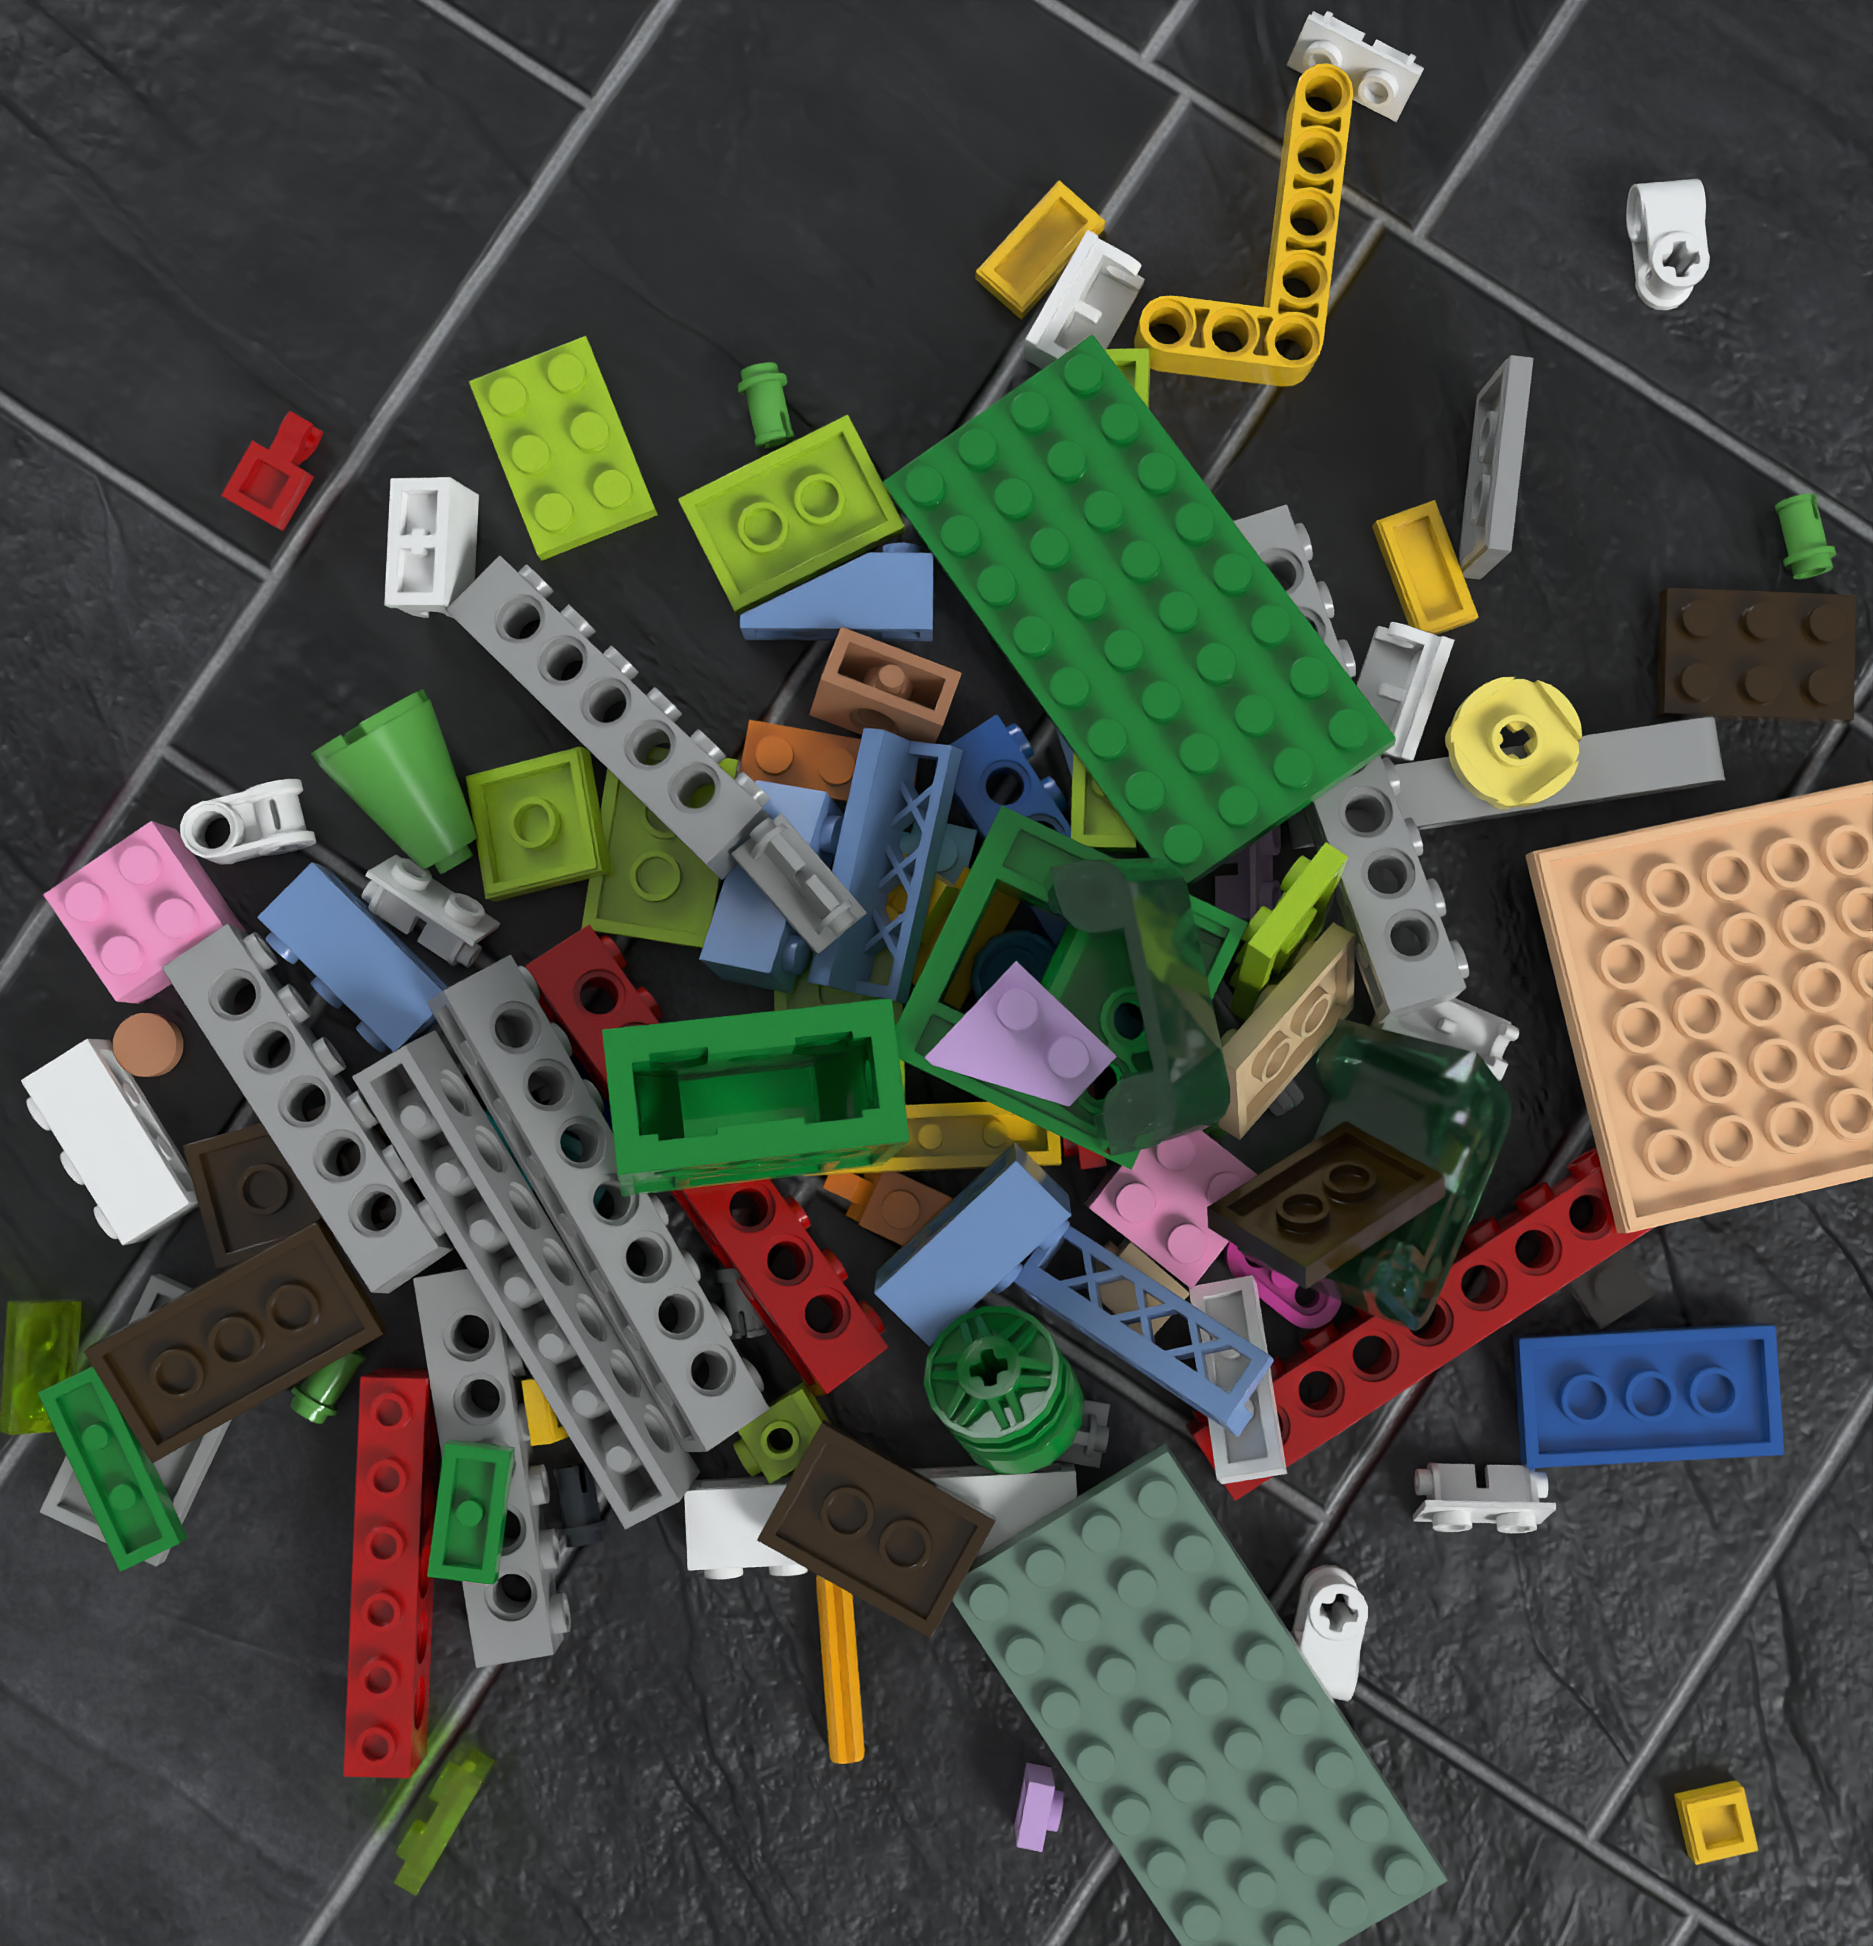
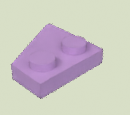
[925,961,1117,1106]

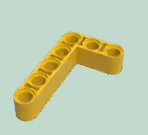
[1134,63,1353,387]

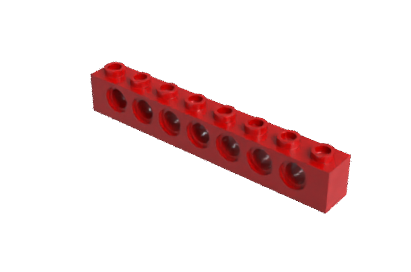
[525,924,889,1397]
[1185,1148,1654,1501]

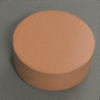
[113,1013,184,1077]

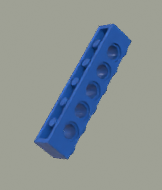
[932,715,1208,1051]

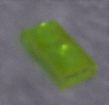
[0,1299,81,1435]
[393,1748,495,1896]

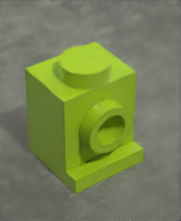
[733,1382,831,1484]

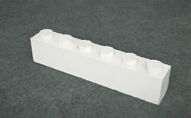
[684,1461,1077,1579]

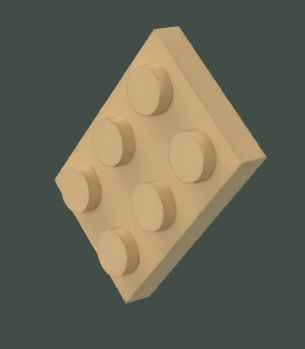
[1213,922,1355,1140]

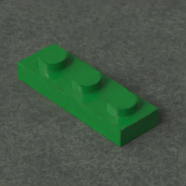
[38,1366,188,1572]

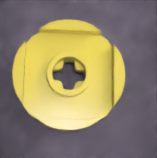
[1445,677,1582,810]

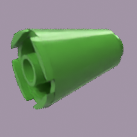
[311,689,478,874]

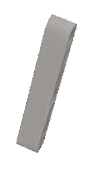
[1288,717,1725,848]

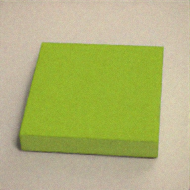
[466,746,611,901]

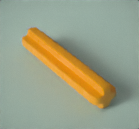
[816,1575,865,1764]

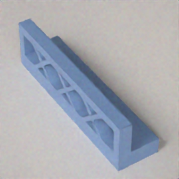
[807,728,963,1004]
[1013,1225,1274,1437]

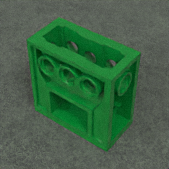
[895,805,1248,1170]
[602,998,910,1197]

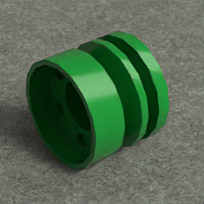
[924,1306,1084,1474]

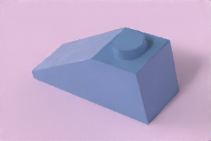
[740,543,933,641]

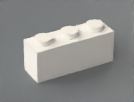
[21,1039,199,1245]

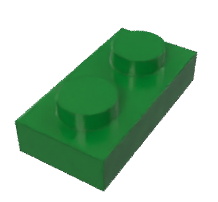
[427,1439,515,1585]

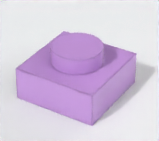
[1014,1762,1064,1852]

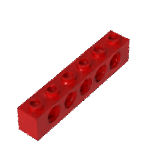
[344,1368,439,1778]

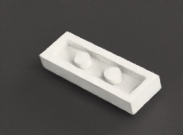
[1189,1275,1287,1484]

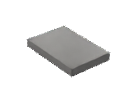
[1458,355,1534,580]

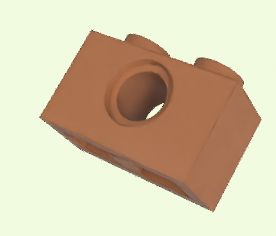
[809,627,962,760]

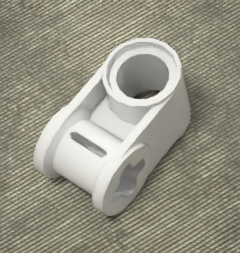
[1626,179,1710,310]
[180,779,316,865]
[1290,1565,1368,1701]

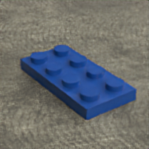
[1513,1323,1784,1468]

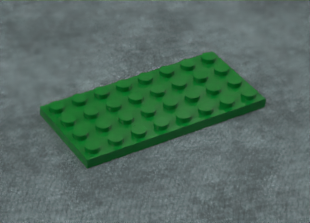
[883,334,1396,891]

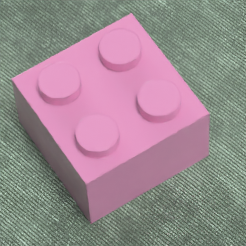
[43,821,246,1004]
[1084,1105,1257,1289]

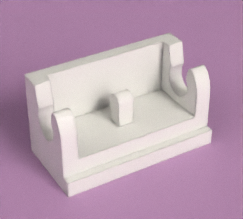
[1024,230,1145,369]
[384,477,479,618]
[1356,622,1454,765]
[1368,998,1519,1081]

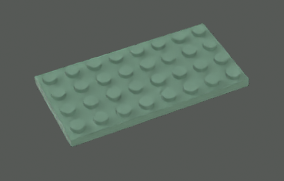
[952,1443,1448,1946]

